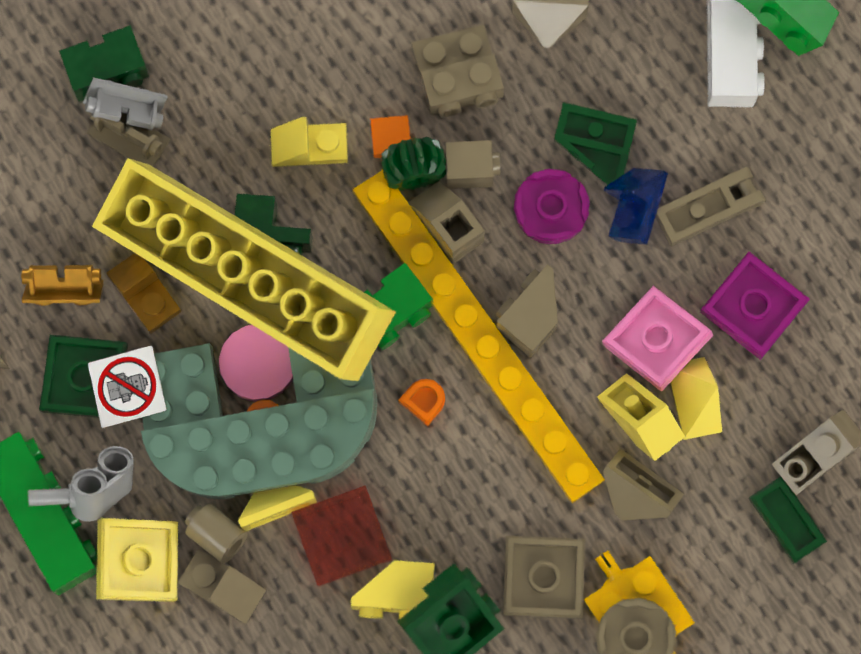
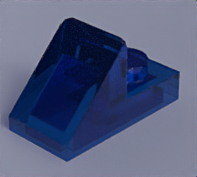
[604,168,668,245]

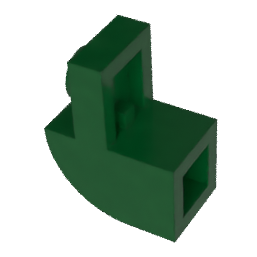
[235,193,313,255]

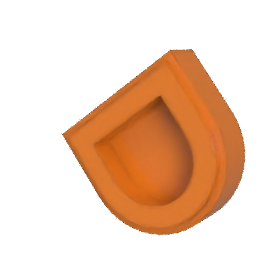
[398,379,445,427]

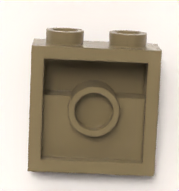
[411,24,504,117]

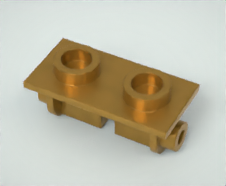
[21,265,104,306]

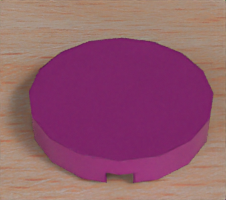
[513,169,590,244]

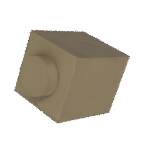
[445,140,500,189]

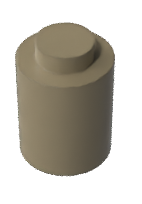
[185,504,248,564]

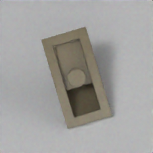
[177,549,267,624]

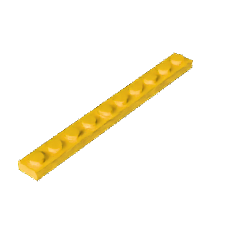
[352,170,605,503]

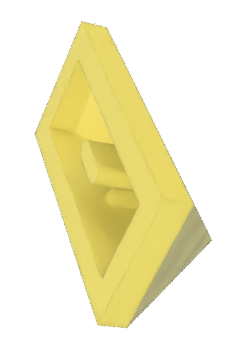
[670,357,722,440]
[238,485,317,531]

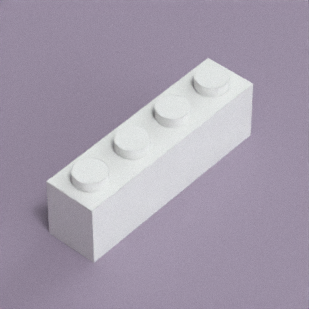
[707,0,764,107]

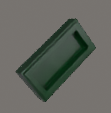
[748,477,827,564]

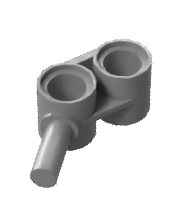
[28,446,134,522]

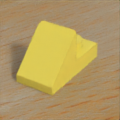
[271,117,348,167]

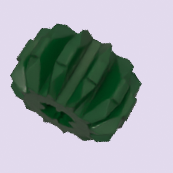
[381,137,447,191]

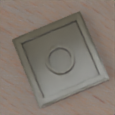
[503,536,585,619]

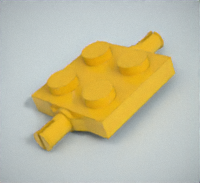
[584,550,695,654]

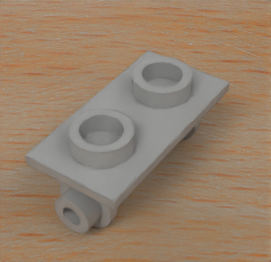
[83,77,168,131]

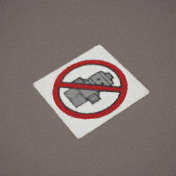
[88,346,166,428]

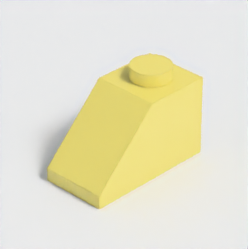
[597,373,685,461]

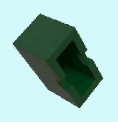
[59,25,150,102]

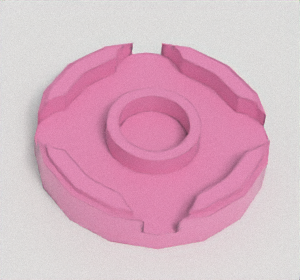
[219,325,293,402]

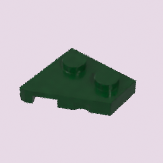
[554,102,637,192]

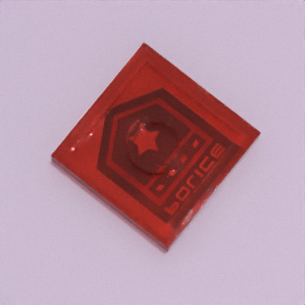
[291,485,392,587]

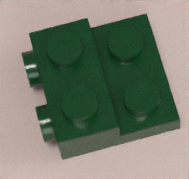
[397,563,504,654]

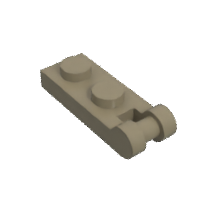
[654,167,766,247]

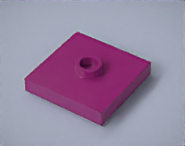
[700,252,810,360]

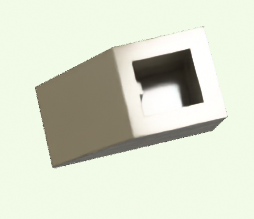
[408,181,485,264]
[496,264,558,358]
[772,409,861,495]

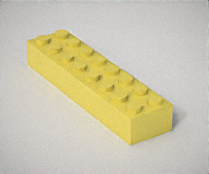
[92,158,396,381]

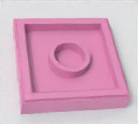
[602,286,713,392]

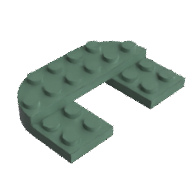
[141,343,377,499]

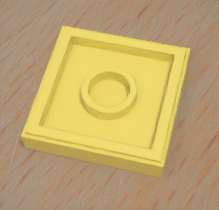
[96,518,178,602]

